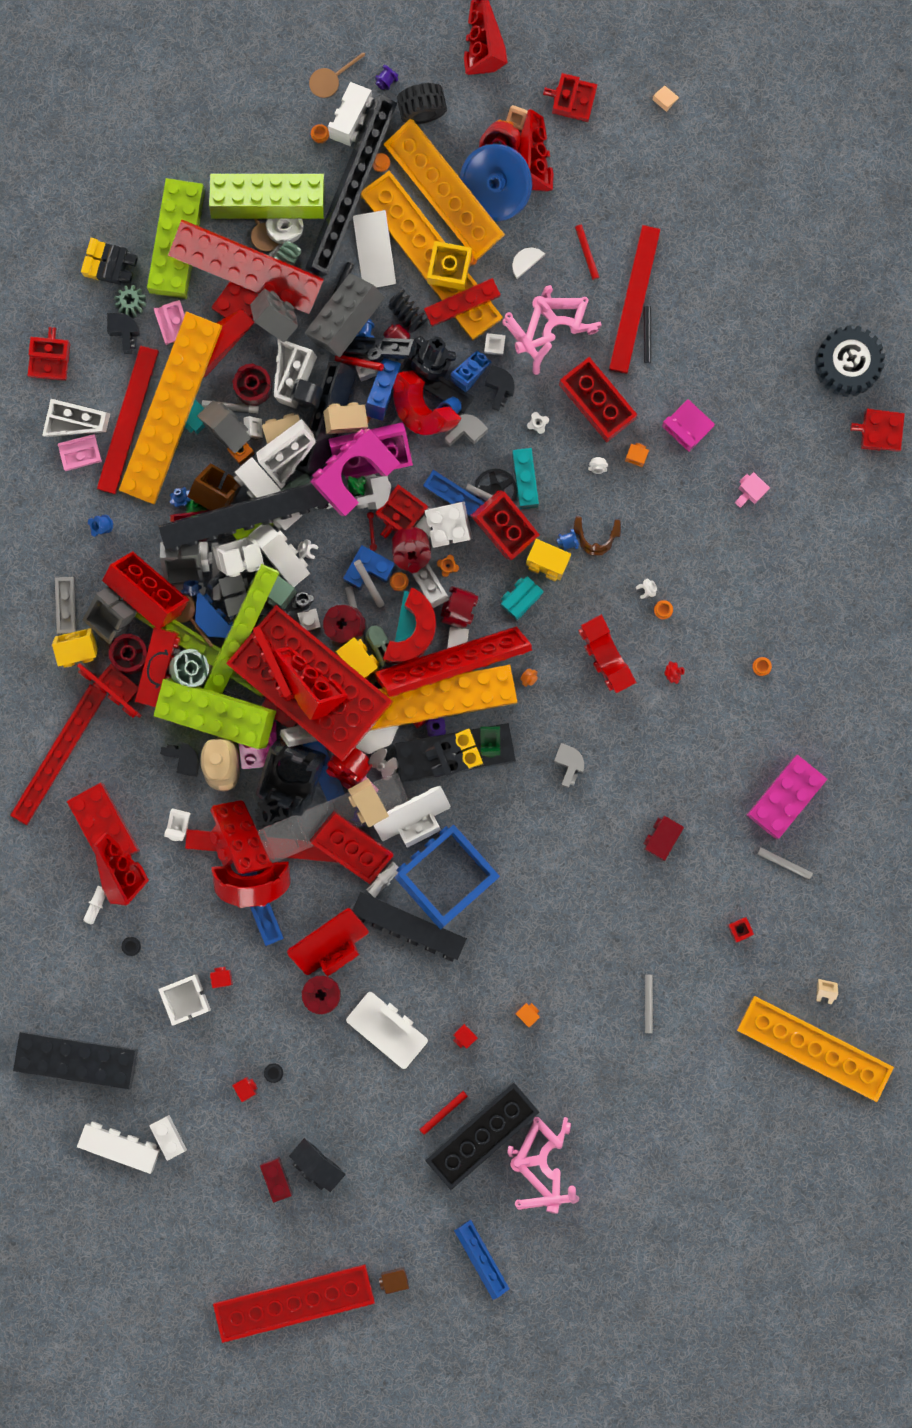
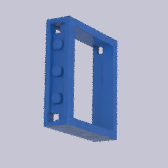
[394,825,500,930]

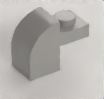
[445,414,488,446]
[354,475,390,509]
[554,743,584,788]

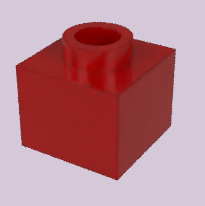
[727,917,754,943]
[210,966,233,988]
[453,1024,478,1049]
[232,1077,258,1102]

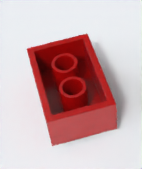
[470,490,540,560]

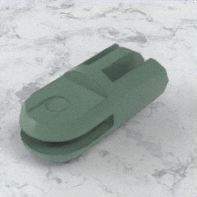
[366,626,390,668]

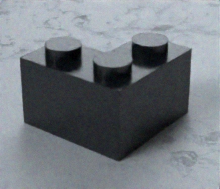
[289,1138,346,1192]

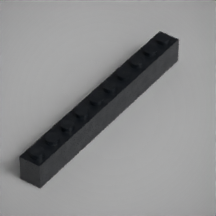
[305,94,397,277]
[158,474,350,552]

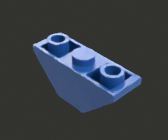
[451,351,491,392]
[195,593,233,638]

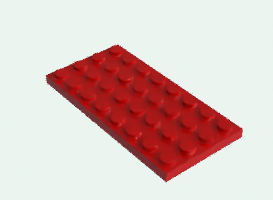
[226,605,393,761]

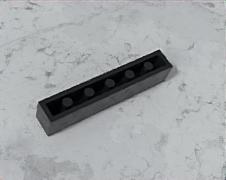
[296,362,357,477]
[352,892,467,962]

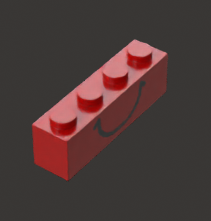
[135,627,181,707]

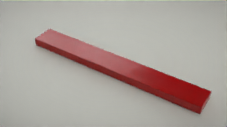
[609,225,661,374]
[97,345,159,495]
[10,684,107,825]
[185,829,338,863]

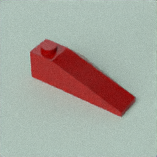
[517,109,553,191]
[204,309,255,377]
[273,646,348,720]
[93,833,149,906]

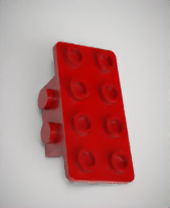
[77,663,142,718]
[209,800,272,874]
[287,908,369,977]

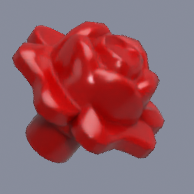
[664,661,685,684]

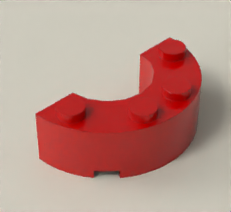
[393,370,462,435]
[383,588,436,664]
[578,614,637,693]
[211,862,291,908]

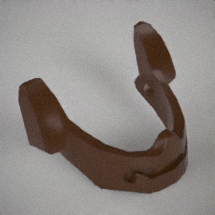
[573,516,621,556]

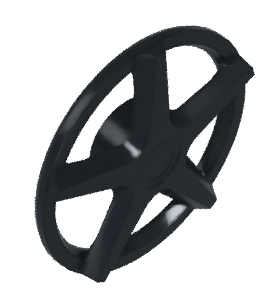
[475,468,517,501]

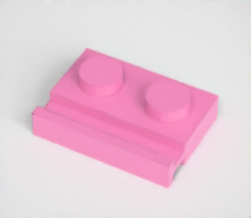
[154,300,185,345]
[58,434,102,471]

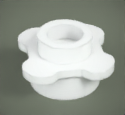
[527,412,549,434]
[588,457,608,474]

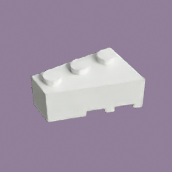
[328,82,374,147]
[274,339,317,409]
[42,399,110,437]
[256,419,316,489]
[248,524,310,587]

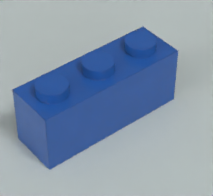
[366,358,401,421]

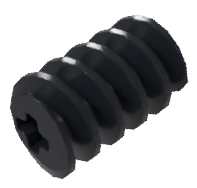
[388,289,428,333]

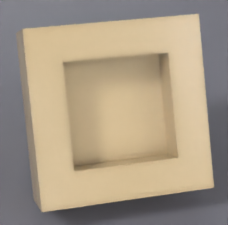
[816,979,838,1004]

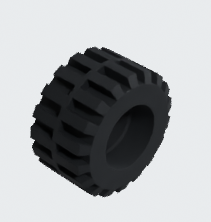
[397,83,447,124]

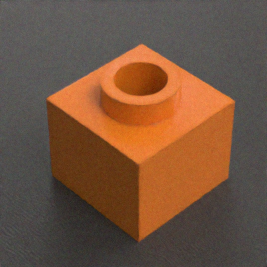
[227,442,255,466]
[625,443,649,467]
[515,1003,540,1028]

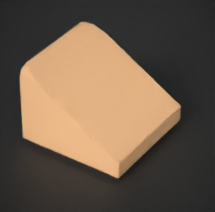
[652,86,679,112]
[506,105,528,131]

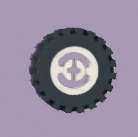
[815,325,885,397]

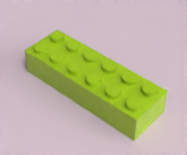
[209,174,325,219]
[147,178,205,299]
[154,678,276,749]

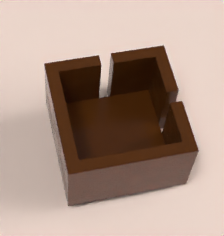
[187,463,241,511]

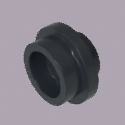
[121,937,141,956]
[264,1063,284,1083]

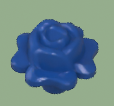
[170,487,191,508]

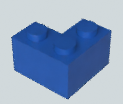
[343,545,396,590]

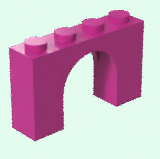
[310,429,400,516]

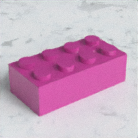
[329,422,413,480]
[747,754,827,839]

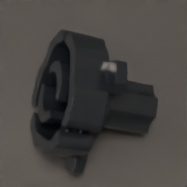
[409,336,456,381]

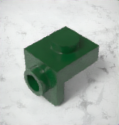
[480,726,500,758]

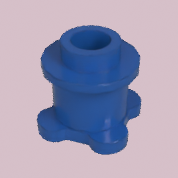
[356,319,375,337]
[88,515,113,537]
[556,529,579,551]

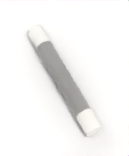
[202,400,259,414]

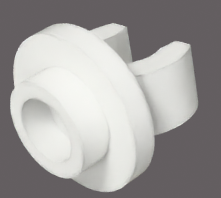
[297,539,318,559]
[636,579,657,599]

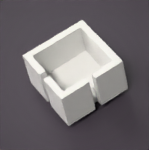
[425,501,473,548]
[212,537,264,577]
[158,974,211,1026]

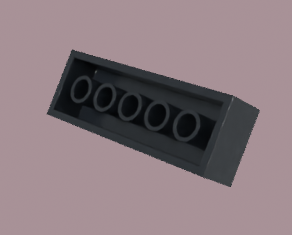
[395,723,516,782]
[13,1031,138,1090]
[425,1081,540,1190]

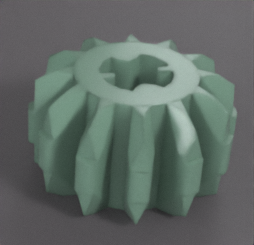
[274,241,301,266]
[114,285,147,317]

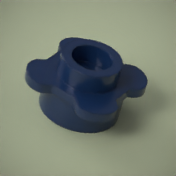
[181,580,202,596]

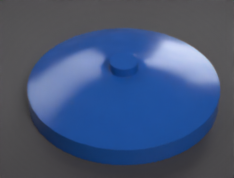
[460,144,532,222]

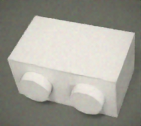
[149,1115,187,1161]

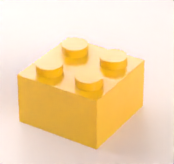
[427,241,472,291]
[526,539,571,581]
[52,628,98,668]
[336,637,379,680]

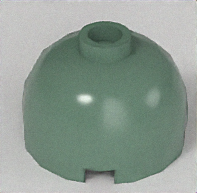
[169,649,209,687]

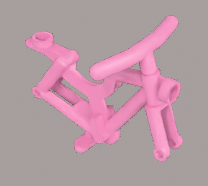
[502,285,601,375]
[508,1117,579,1214]

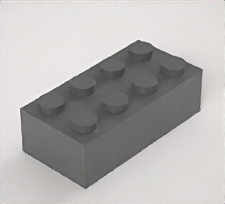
[305,273,385,357]

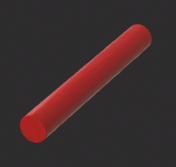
[575,225,599,280]
[335,355,384,371]
[419,1091,468,1135]

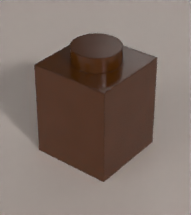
[379,1267,409,1294]

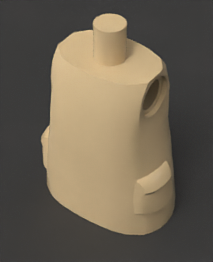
[200,737,240,791]

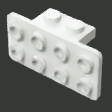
[374,786,451,848]
[346,992,428,1069]

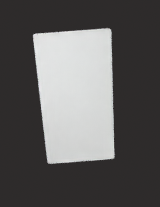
[353,210,396,288]

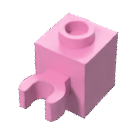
[735,472,770,508]

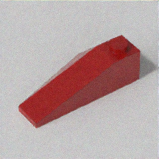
[464,0,507,75]

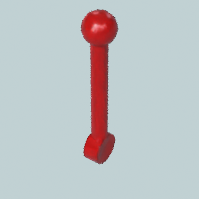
[367,512,377,551]

